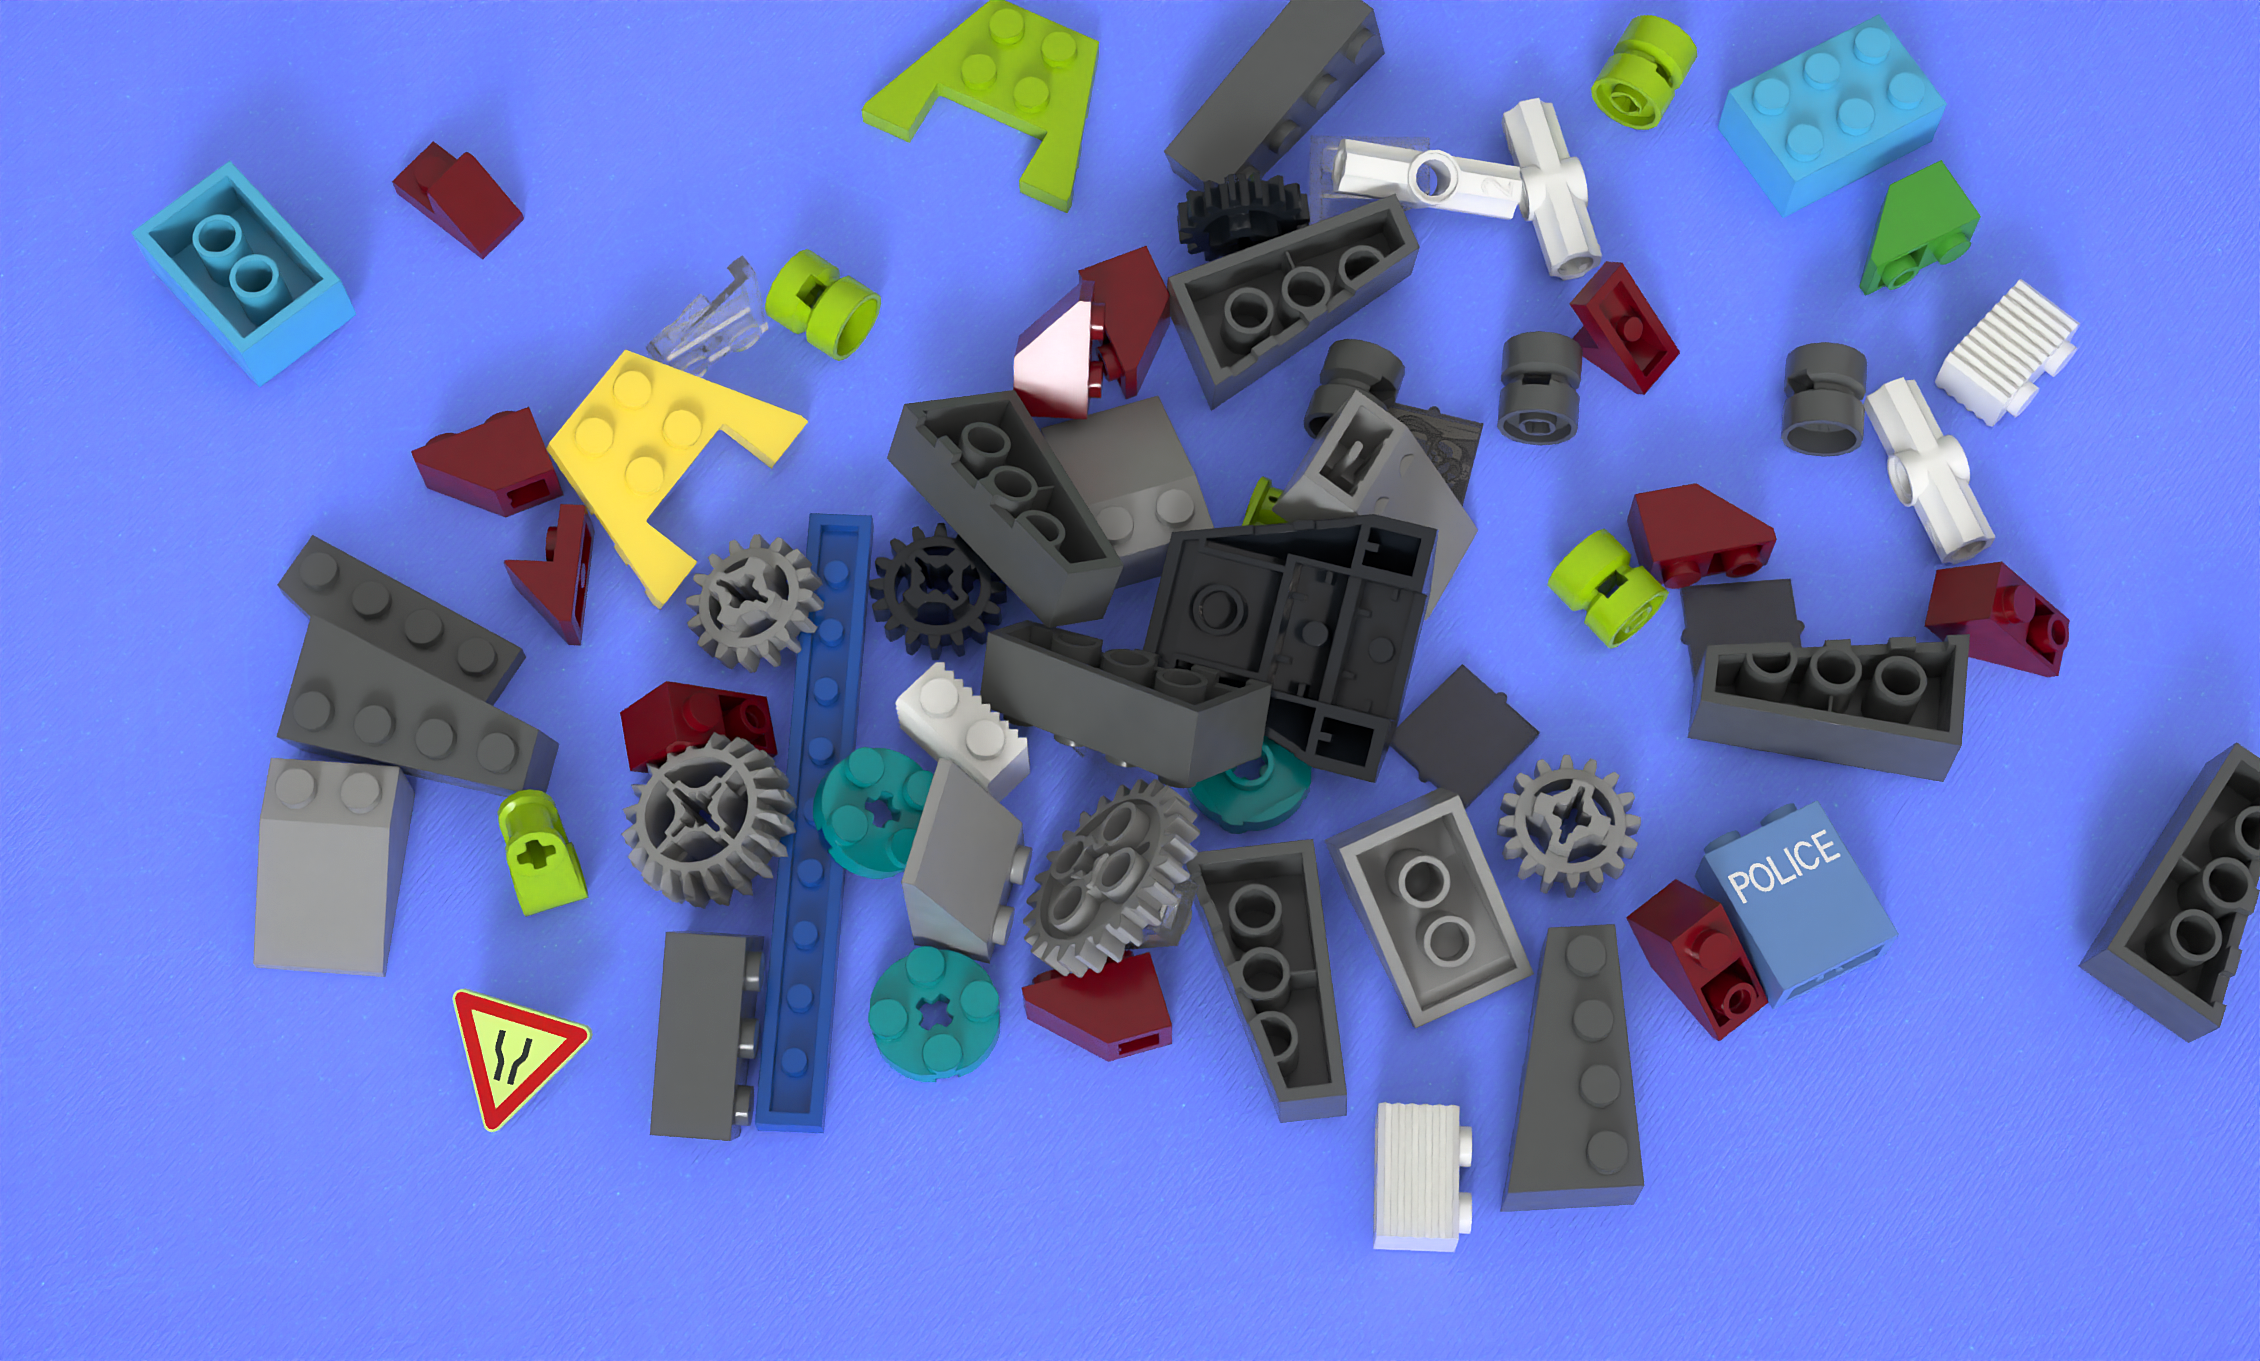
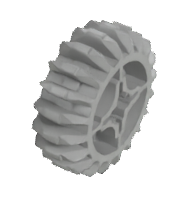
[621,732,797,909]

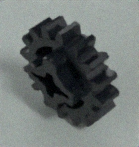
[1177,172,1310,262]
[869,523,1007,660]

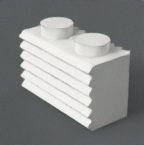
[1935,279,2080,427]
[895,662,1030,803]
[1373,1102,1472,1252]

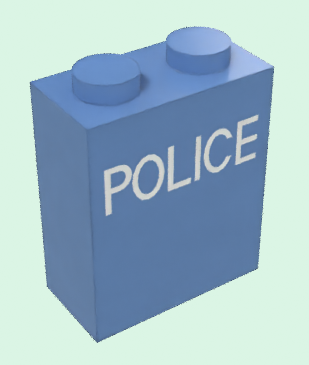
[1694,800,1899,1010]

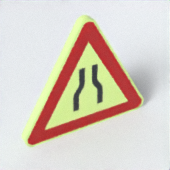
[452,988,593,1132]

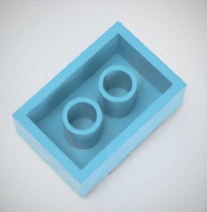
[1718,14,1947,218]
[131,160,357,388]

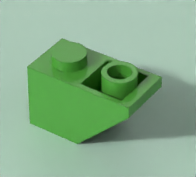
[1859,160,1981,296]

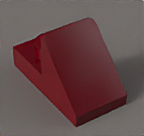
[392,141,524,260]
[1569,261,1680,395]
[504,504,595,646]

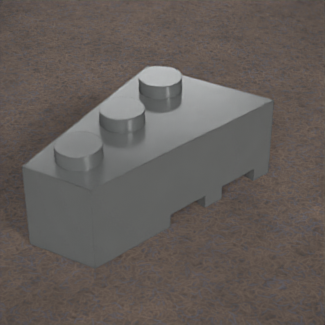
[650,930,765,1141]

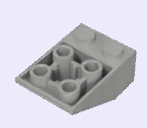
[1272,390,1478,621]

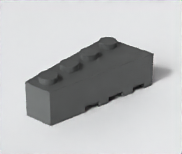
[1164,0,1385,192]
[1167,194,1420,411]
[887,390,1124,628]
[276,613,559,797]
[980,620,1272,788]
[1687,634,1970,782]
[2078,742,2260,1043]
[1183,839,1347,1123]
[1500,924,1645,1212]

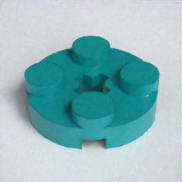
[1187,736,1312,834]
[813,747,934,879]
[868,946,1000,1082]

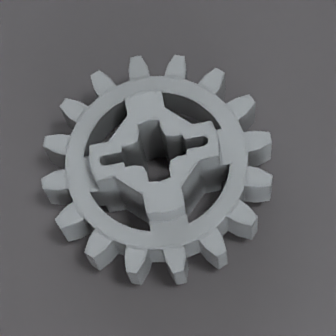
[686,534,824,673]
[1497,755,1641,898]

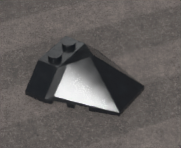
[1143,514,1439,783]

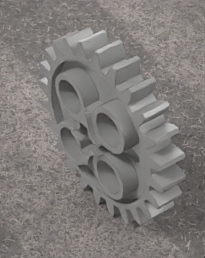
[1023,779,1200,978]

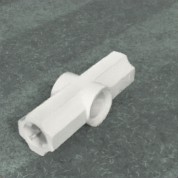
[1501,98,1602,281]
[1331,139,1522,220]
[1863,377,1995,565]

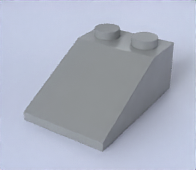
[1041,396,1214,589]
[253,758,415,977]
[901,758,1033,964]
[1324,787,1534,1029]

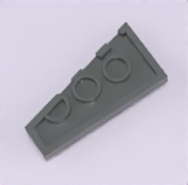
[277,535,526,706]

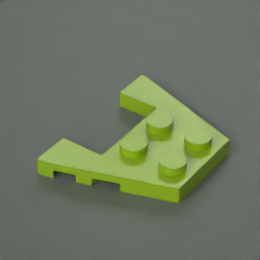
[861,0,1099,213]

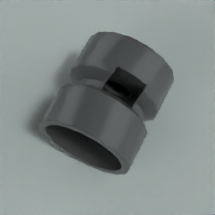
[1497,331,1583,446]
[1304,339,1405,439]
[1781,342,1867,457]

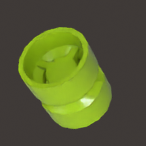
[1591,15,1698,130]
[765,249,881,361]
[1547,528,1669,649]

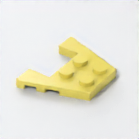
[546,349,808,610]

